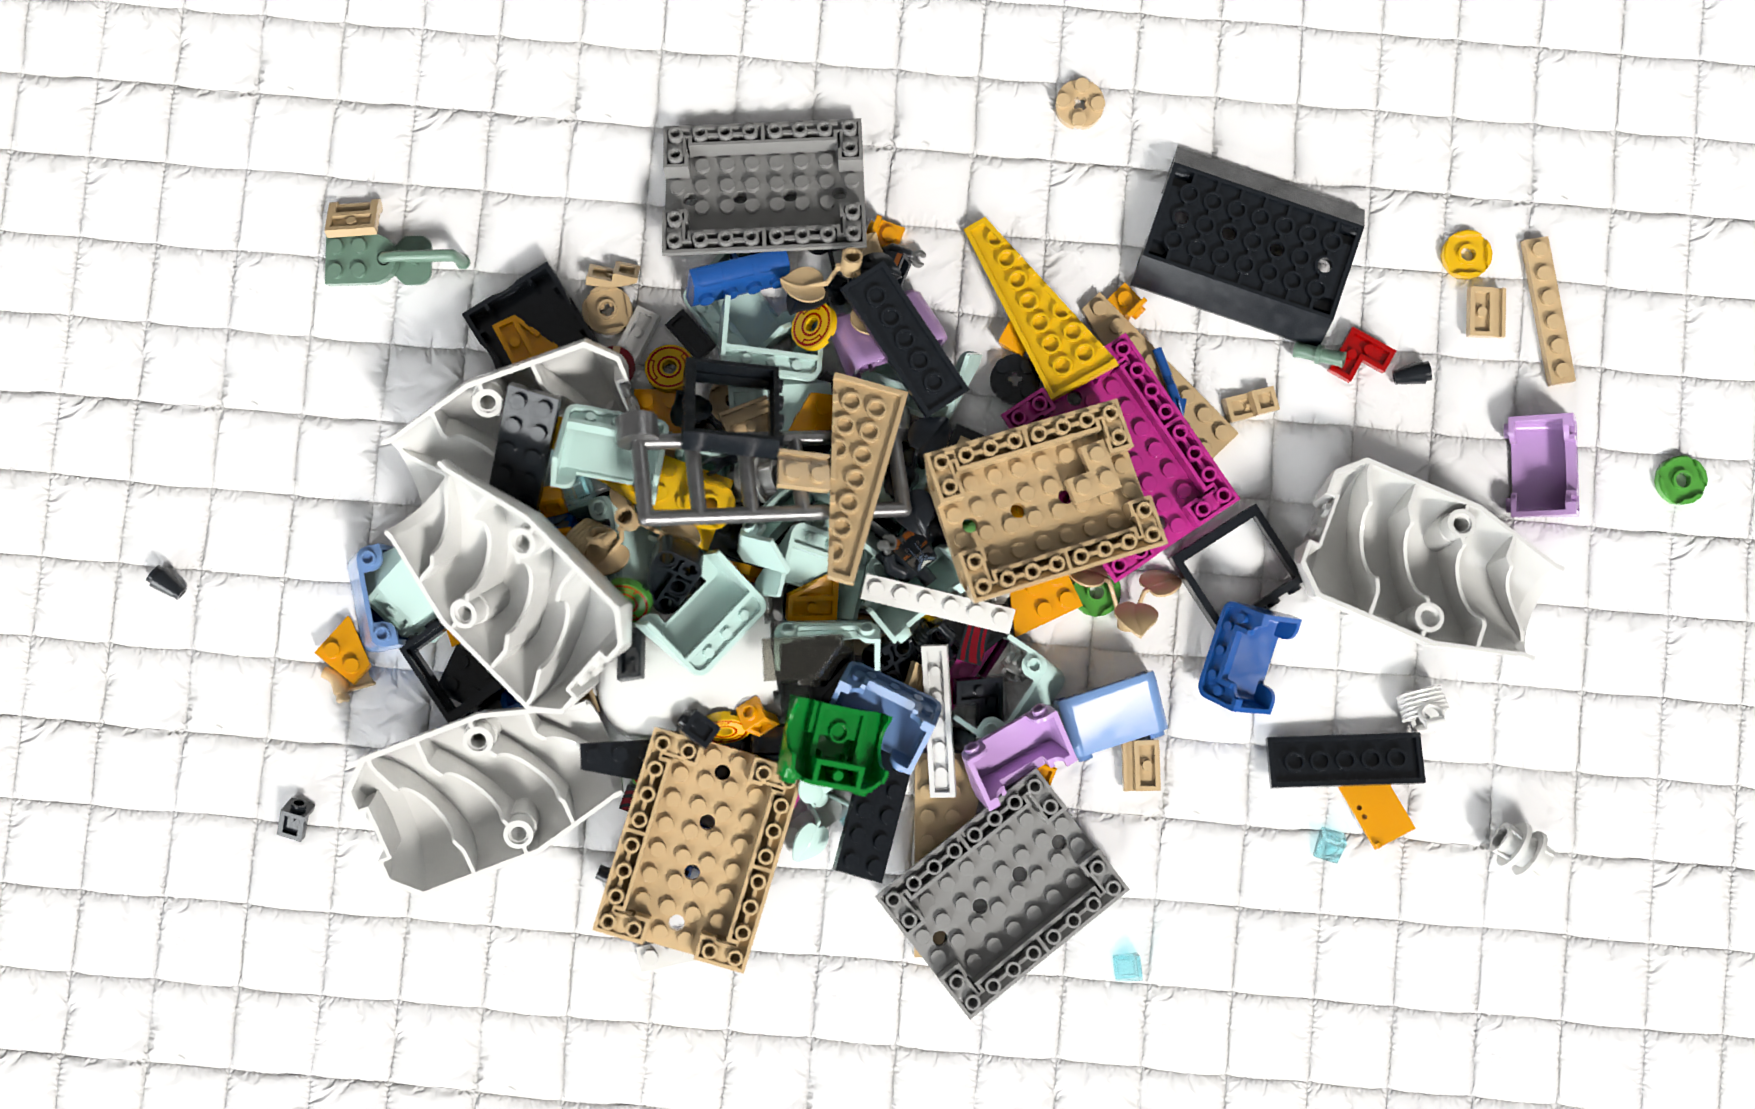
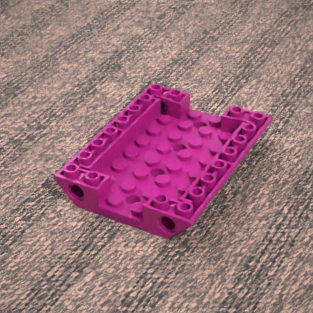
[1000,332,1240,583]

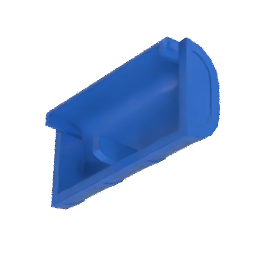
[685,251,790,307]

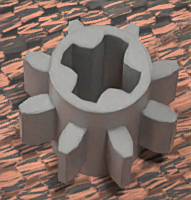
[1000,651,1028,682]

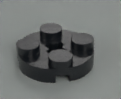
[990,354,1040,405]

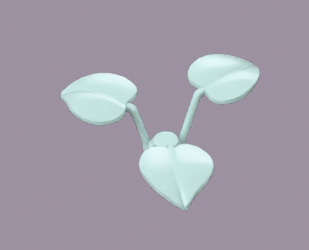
[792,780,850,862]

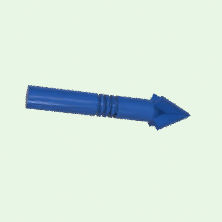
[1152,347,1187,416]

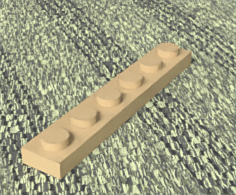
[1520,236,1576,387]

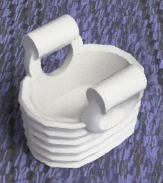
[1396,685,1451,735]

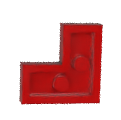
[1327,327,1397,383]

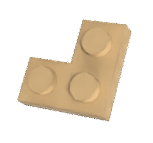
[1064,439,1122,506]

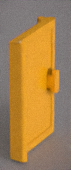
[1338,785,1416,850]

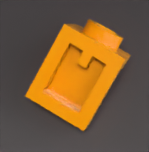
[866,214,905,246]
[1107,282,1148,320]
[736,696,780,737]

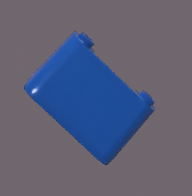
[1198,601,1302,715]

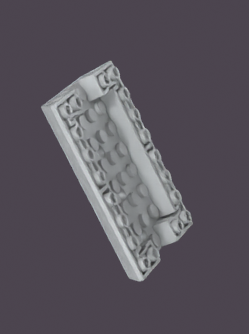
[662,118,867,256]
[875,768,1130,1020]

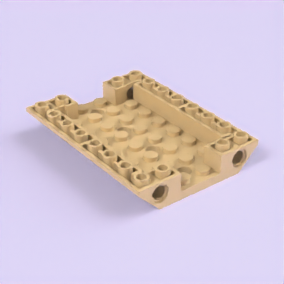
[924,398,1168,604]
[592,727,800,974]

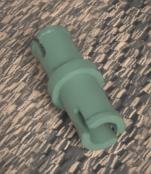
[1292,342,1347,368]

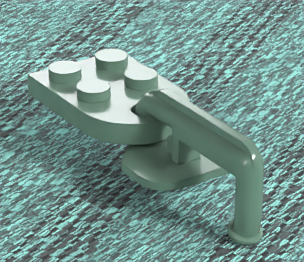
[325,234,470,286]

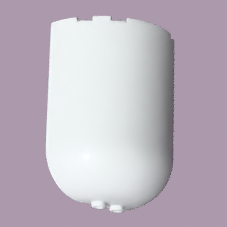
[593,581,786,740]

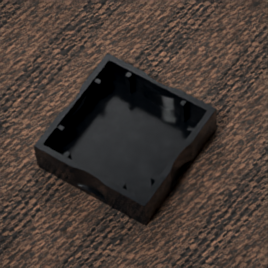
[462,262,600,369]

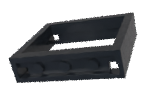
[681,357,785,459]
[1168,504,1302,632]
[399,618,507,723]

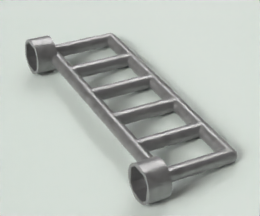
[615,407,912,527]

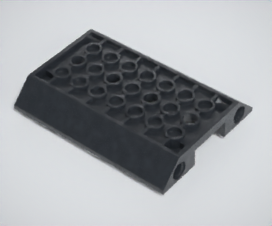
[1130,146,1365,346]

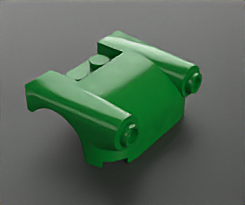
[776,695,892,796]

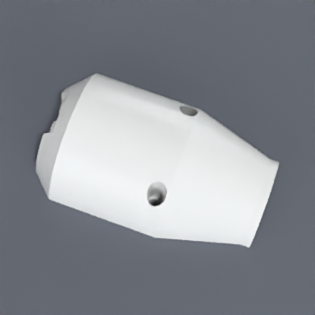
[381,338,645,513]
[1294,457,1565,662]
[384,459,632,714]
[346,699,624,897]

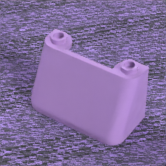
[830,289,948,379]
[1504,413,1580,518]
[961,703,1078,811]

